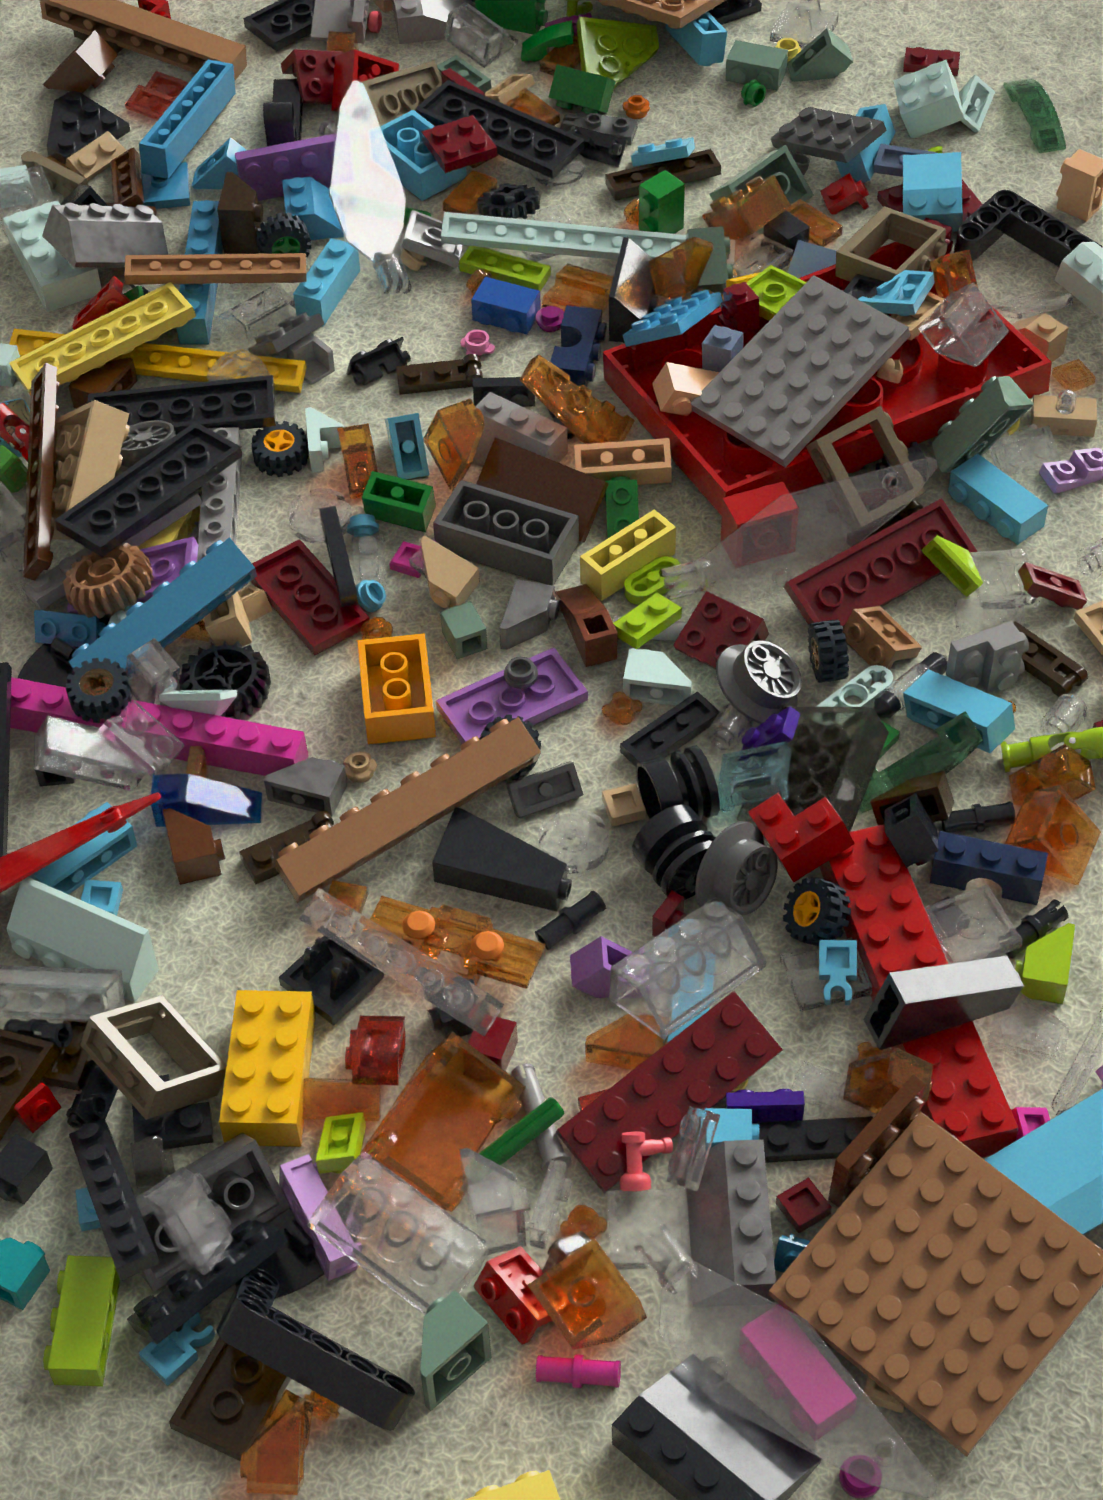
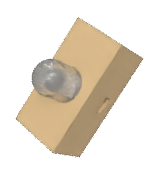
[1031,389,1097,437]

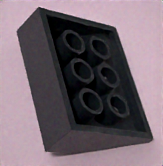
[612,1354,822,1500]

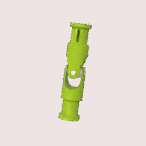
[1000,727,1103,773]

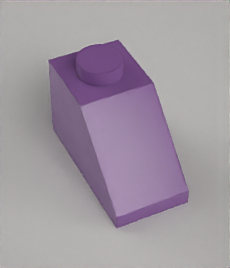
[570,936,656,998]

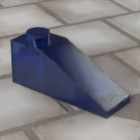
[151,774,263,827]

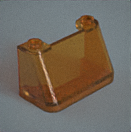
[354,1032,526,1214]

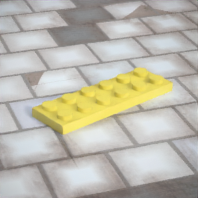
[9,282,197,396]

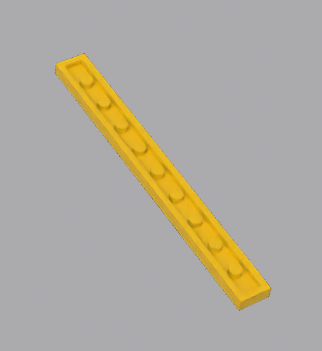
[9,328,307,393]

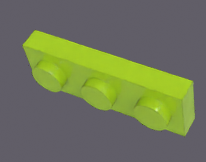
[459,246,551,291]

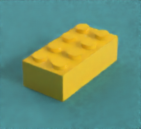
[219,990,316,1147]

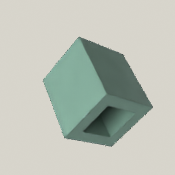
[440,601,488,660]

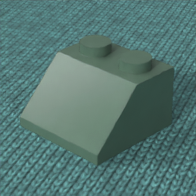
[420,1290,492,1411]

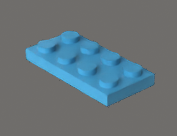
[623,290,723,347]

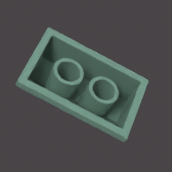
[709,145,814,237]
[932,376,1034,473]

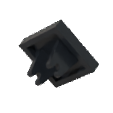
[279,930,384,1026]

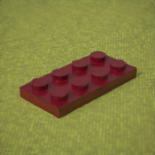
[251,539,371,656]

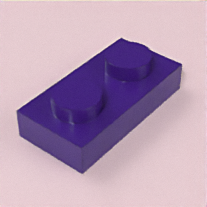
[739,706,800,766]
[725,1089,805,1124]

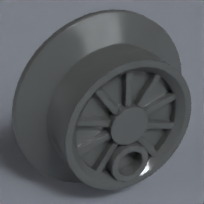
[114,420,176,478]
[716,641,802,724]
[695,821,778,918]

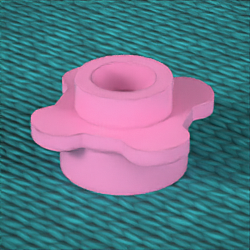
[460,329,495,356]

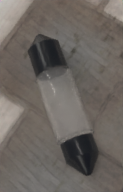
[873,652,948,718]

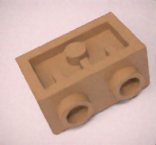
[843,606,922,670]

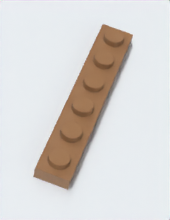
[124,253,307,285]

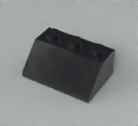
[609,237,663,343]

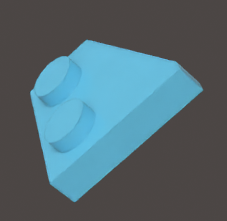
[631,137,695,167]
[858,270,935,316]

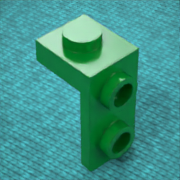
[605,476,639,539]

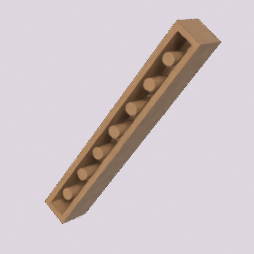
[40,0,247,80]
[275,717,541,903]

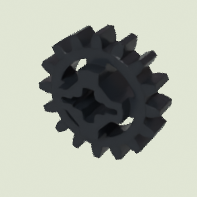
[477,183,540,219]

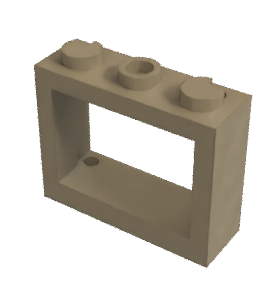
[835,206,947,282]
[806,406,926,531]
[80,995,227,1120]

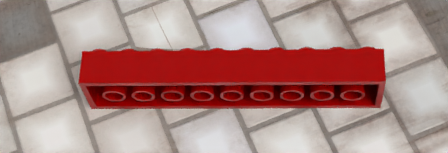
[819,824,1018,1158]

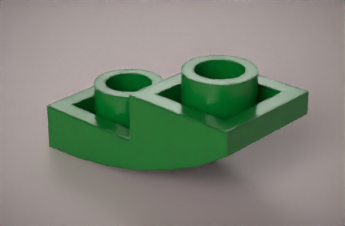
[521,20,574,62]

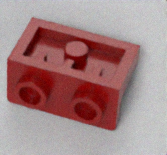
[72,276,131,330]
[474,1246,571,1345]

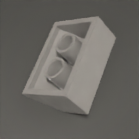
[455,392,568,467]

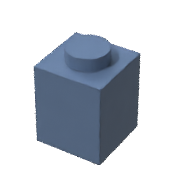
[702,325,743,372]

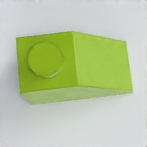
[1015,923,1075,1004]

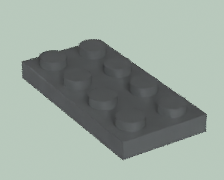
[770,107,887,163]

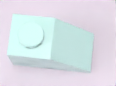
[623,648,692,706]

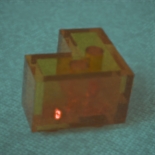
[702,175,791,240]

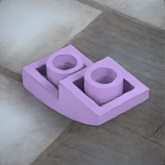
[1039,448,1103,494]

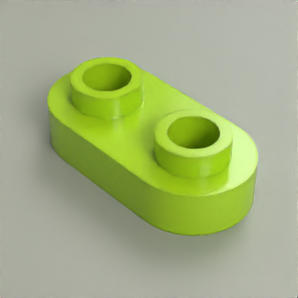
[624,556,682,605]

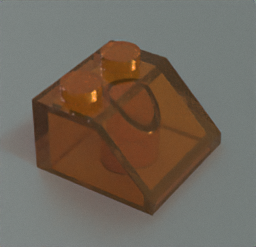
[423,398,485,492]
[1004,785,1101,885]
[528,1238,647,1350]

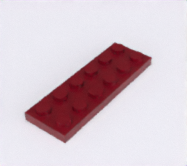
[783,498,977,628]
[555,991,783,1194]

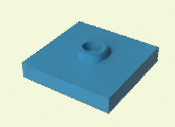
[141,162,190,209]

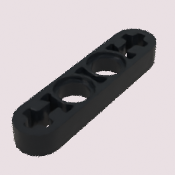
[319,506,358,608]

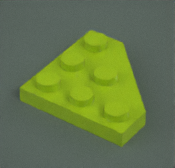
[576,16,659,88]

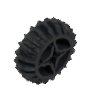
[179,640,271,720]

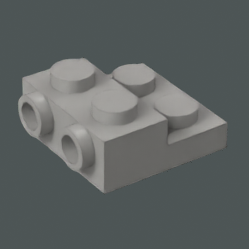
[946,621,1029,693]

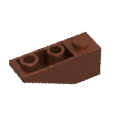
[555,584,617,667]

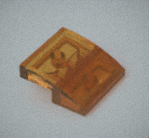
[542,263,614,314]

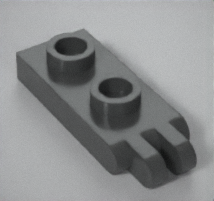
[560,112,638,145]

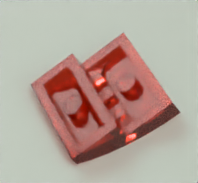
[125,71,189,120]

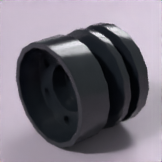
[636,745,720,820]
[632,805,716,900]

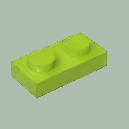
[613,592,682,649]
[316,1112,366,1174]

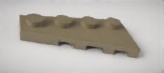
[355,60,442,130]

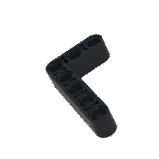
[263,78,303,146]
[954,190,1103,267]
[216,1267,415,1431]

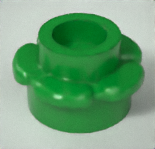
[741,79,766,107]

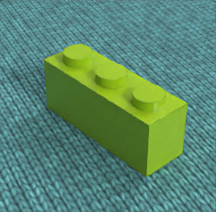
[43,1255,121,1387]

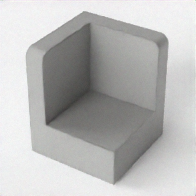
[286,333,335,384]

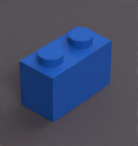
[471,277,541,335]

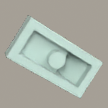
[305,407,347,472]

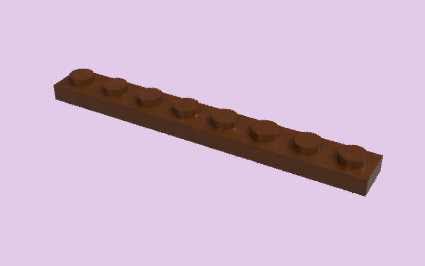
[23,363,59,581]

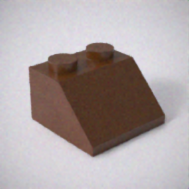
[43,30,118,93]

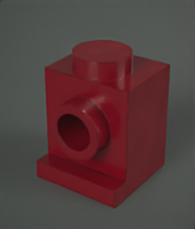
[718,282,759,333]

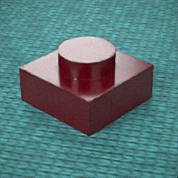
[652,891,686,942]
[776,1177,832,1234]

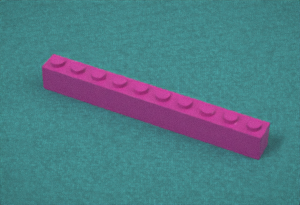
[10,677,309,776]

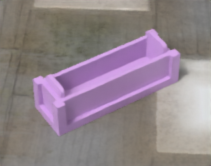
[279,1154,363,1281]

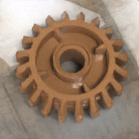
[63,543,154,618]

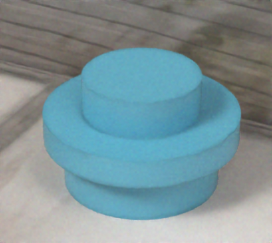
[347,514,379,540]
[356,580,386,612]

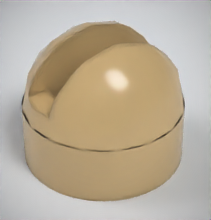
[876,358,903,383]

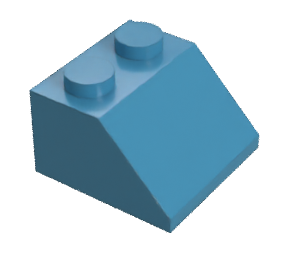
[282,177,347,240]

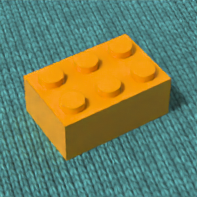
[357,633,436,744]

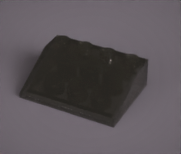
[736,707,889,832]

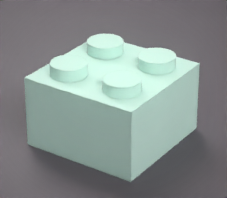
[893,60,965,139]

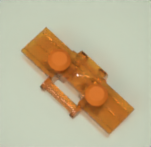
[362,896,545,989]

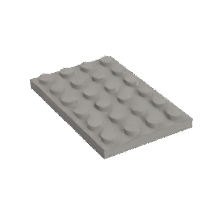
[691,275,911,467]

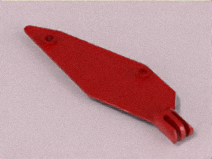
[0,792,161,893]

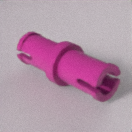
[536,1354,621,1388]

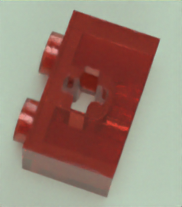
[345,1015,406,1086]

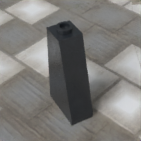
[432,807,572,912]
[863,955,1024,1050]

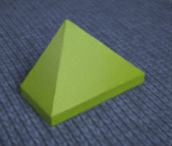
[921,535,983,597]

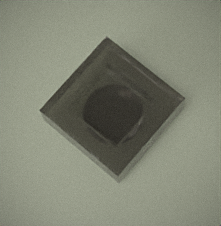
[542,1231,593,1282]

